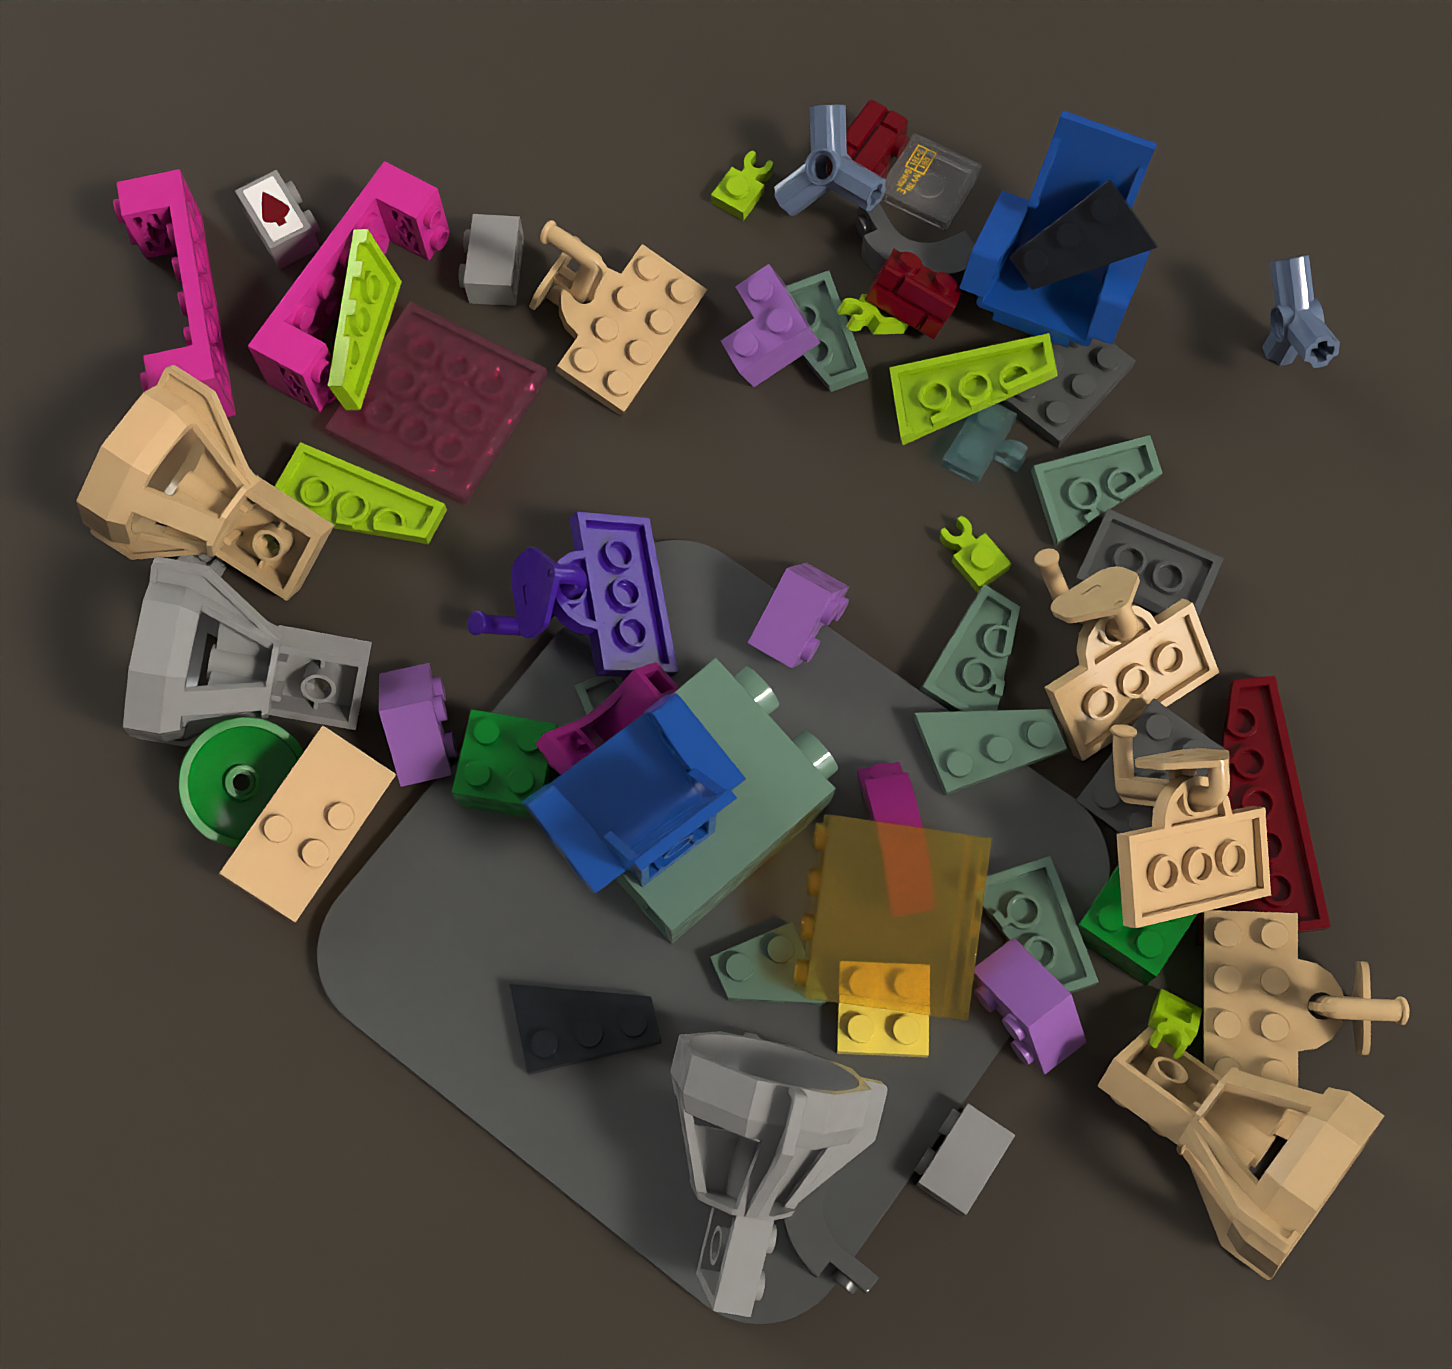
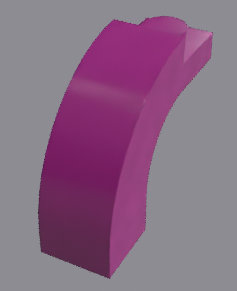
[535,662,679,775]
[857,762,935,918]

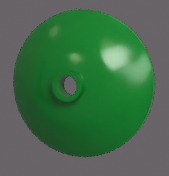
[178,717,304,848]

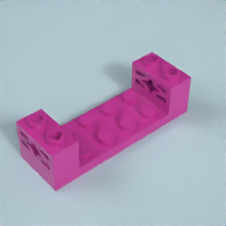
[248,161,450,413]
[113,169,236,417]

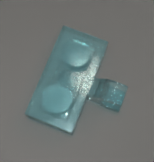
[942,404,1028,484]

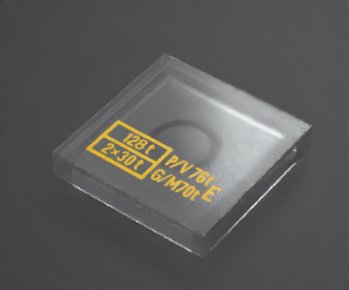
[882,133,983,231]

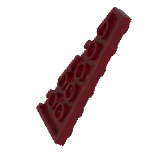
[1195,675,1331,946]

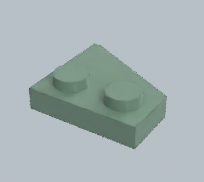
[710,922,827,1006]

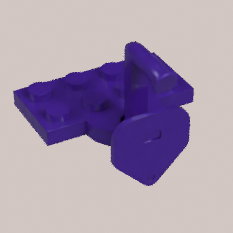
[467,512,678,678]

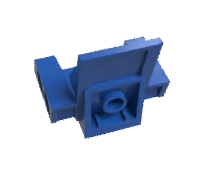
[959,110,1157,348]
[521,693,746,894]

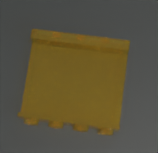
[794,815,992,1021]

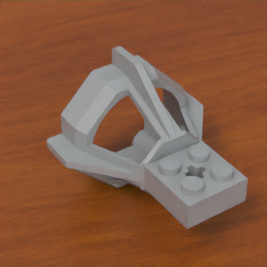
[123,557,372,747]
[670,1031,888,1317]

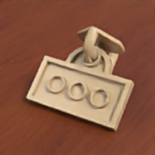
[529,220,708,417]
[1034,548,1219,761]
[1110,724,1271,928]
[1203,910,1410,1087]

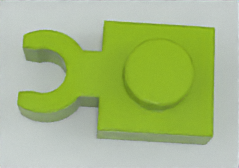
[711,150,773,221]
[837,294,909,334]
[939,516,1012,592]
[1148,988,1203,1059]

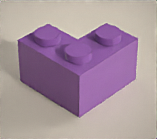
[721,264,820,387]
[748,563,849,668]
[379,663,458,787]
[971,938,1087,1075]

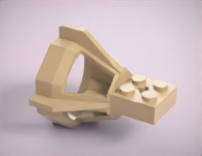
[76,365,334,601]
[1098,1026,1385,1280]

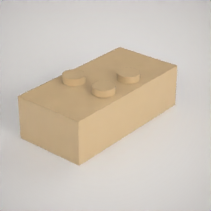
[218,725,396,923]

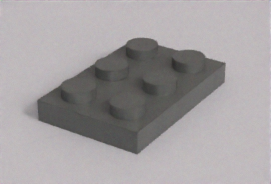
[999,338,1136,448]
[1073,508,1224,618]
[1076,698,1225,834]

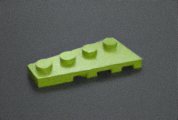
[328,229,402,410]
[889,333,1057,445]
[274,442,447,544]

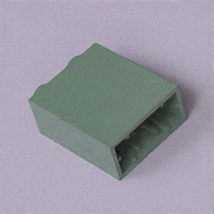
[615,658,838,945]

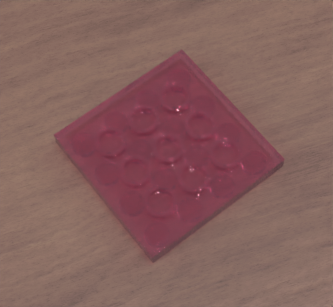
[325,302,548,505]

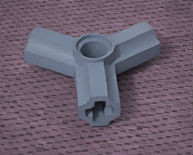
[774,105,886,216]
[1262,255,1340,368]

